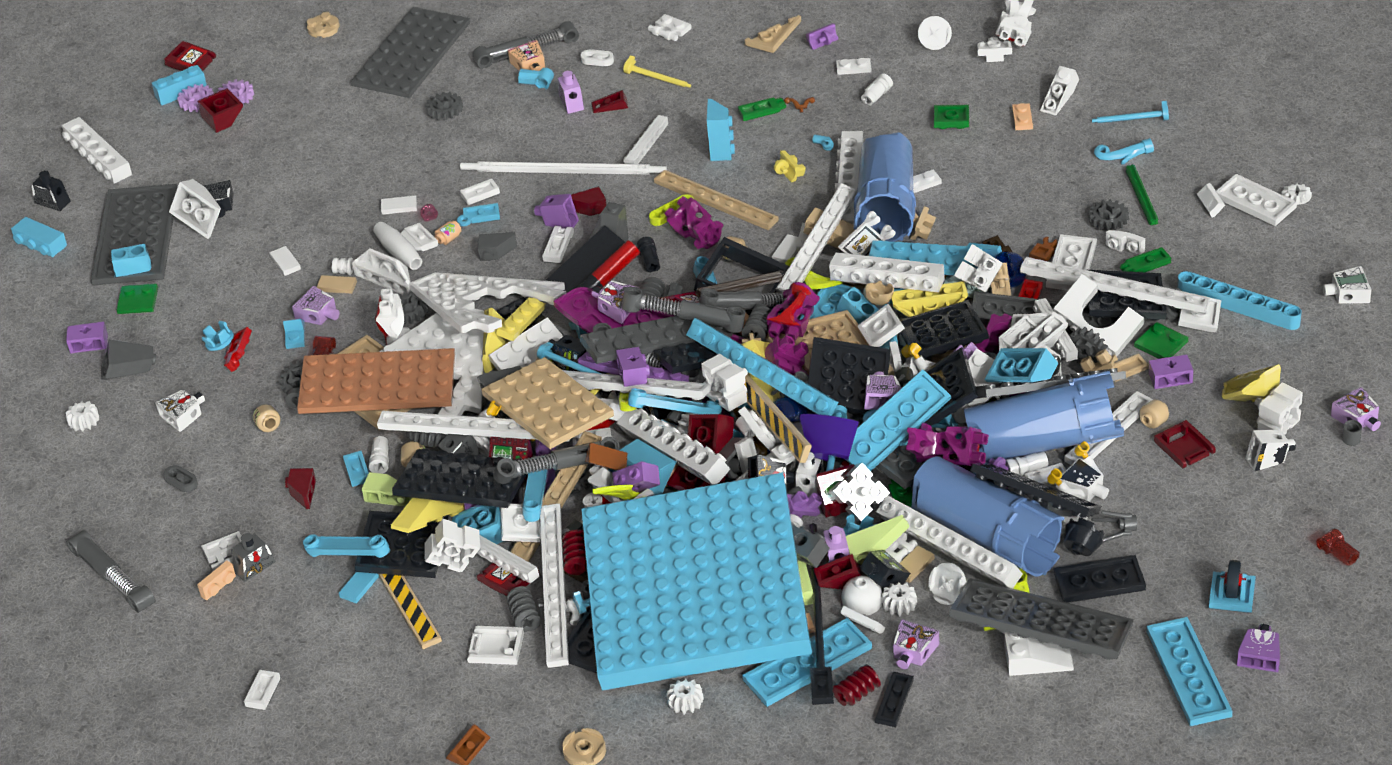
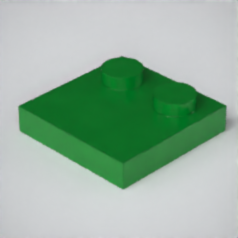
[934,105,969,129]
[117,284,158,314]
[1134,322,1188,359]

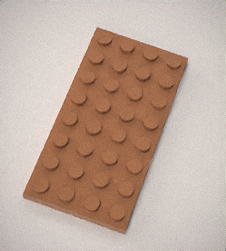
[297,348,455,414]

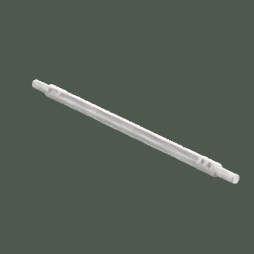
[460,161,667,175]

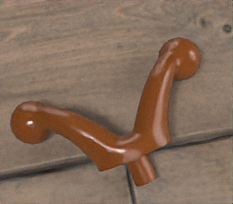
[784,97,815,113]

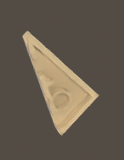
[745,15,801,53]

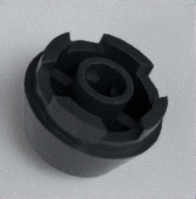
[1063,518,1104,556]

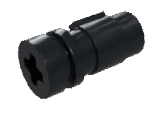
[637,237,660,273]

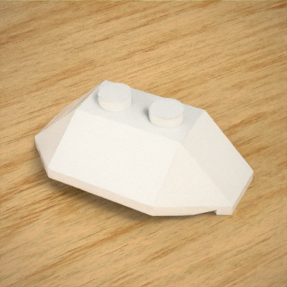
[352,248,411,295]
[999,311,1068,351]

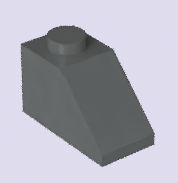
[478,232,517,261]

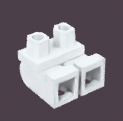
[954,244,1003,292]

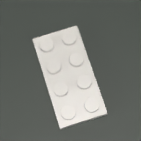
[1216,174,1297,226]
[1046,234,1097,290]
[488,317,563,371]
[951,348,1002,427]

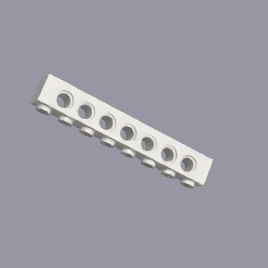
[835,131,863,225]
[617,408,730,485]
[876,495,1023,589]

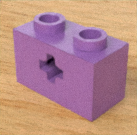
[66,322,108,353]
[616,347,650,387]
[1149,355,1193,389]
[612,461,660,493]

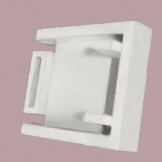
[467,626,524,665]

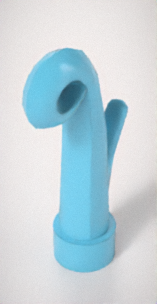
[1094,138,1154,165]

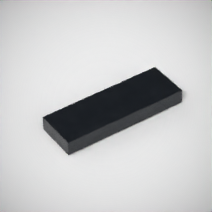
[875,672,914,727]

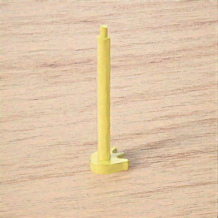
[624,55,691,88]

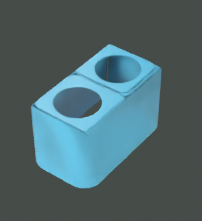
[111,244,151,277]
[837,287,879,324]

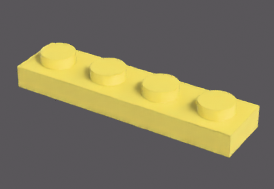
[496,297,546,341]

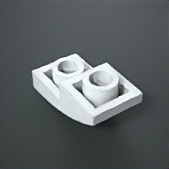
[1106,230,1145,255]

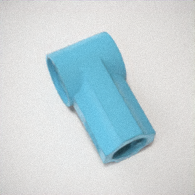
[518,68,554,89]

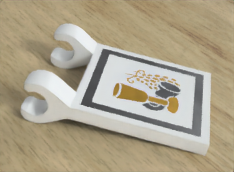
[838,211,896,256]

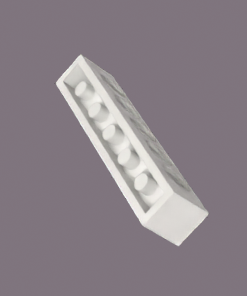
[62,117,132,184]
[829,252,945,292]

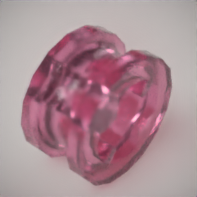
[420,204,438,222]

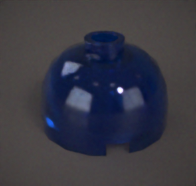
[996,252,1027,289]
[773,394,808,422]

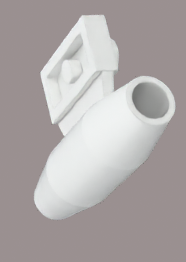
[373,222,438,270]

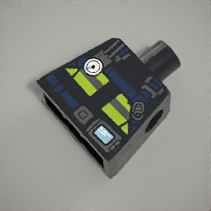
[548,335,587,372]
[860,550,911,588]

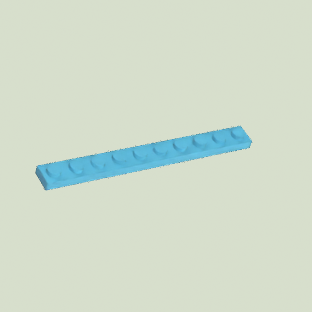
[686,318,839,416]

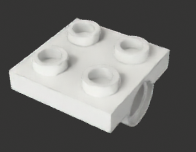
[736,406,777,452]

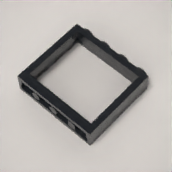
[694,237,790,316]

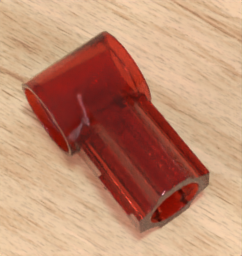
[311,336,336,355]
[1316,528,1360,566]

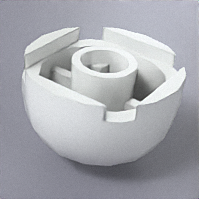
[841,576,882,616]

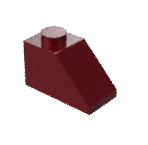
[571,186,607,216]
[285,468,316,509]
[814,554,862,589]

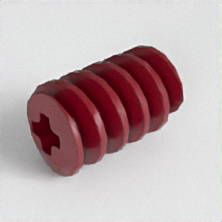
[562,530,587,575]
[833,664,881,706]

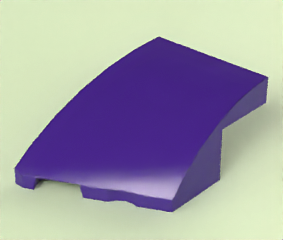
[799,414,859,461]

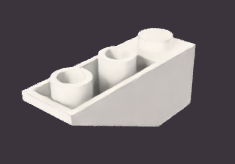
[1040,66,1079,115]

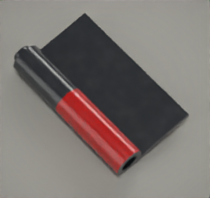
[545,226,640,293]

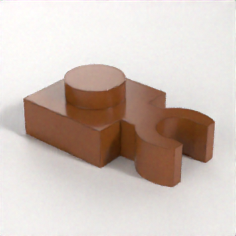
[1029,236,1057,262]

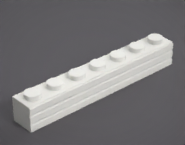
[624,115,668,164]
[1033,298,1078,362]
[477,535,539,583]

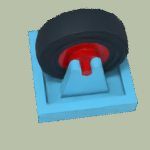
[1209,560,1256,613]

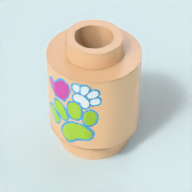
[435,220,461,245]

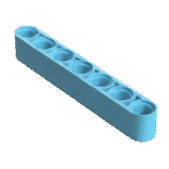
[1177,271,1302,330]

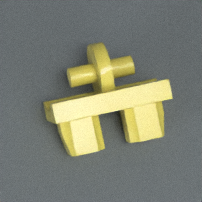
[774,150,806,182]

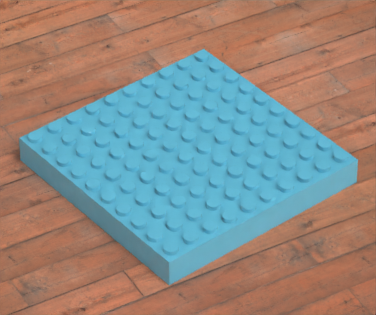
[582,473,812,690]

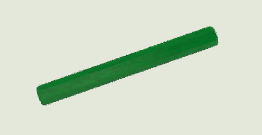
[1126,164,1158,225]

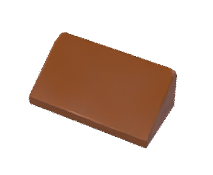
[585,443,628,471]
[446,724,491,765]

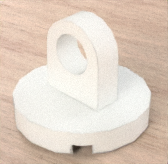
[918,16,952,50]
[929,563,969,605]

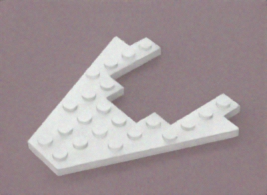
[409,272,566,333]
[380,309,484,416]

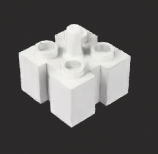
[701,354,748,411]
[1255,382,1303,435]
[829,463,890,521]
[425,519,480,572]

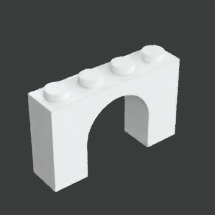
[1054,274,1144,356]

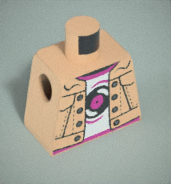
[508,40,545,71]

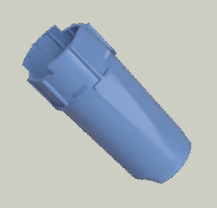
[853,132,916,242]
[964,371,1124,463]
[911,457,1065,577]

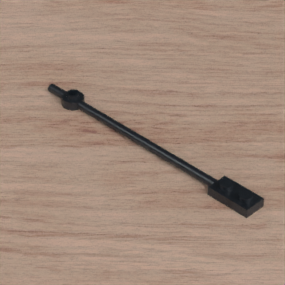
[809,523,834,705]

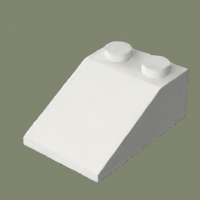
[169,179,221,239]
[1004,632,1074,676]

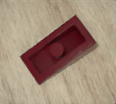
[591,90,628,113]

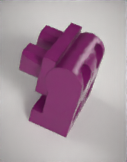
[765,335,809,376]

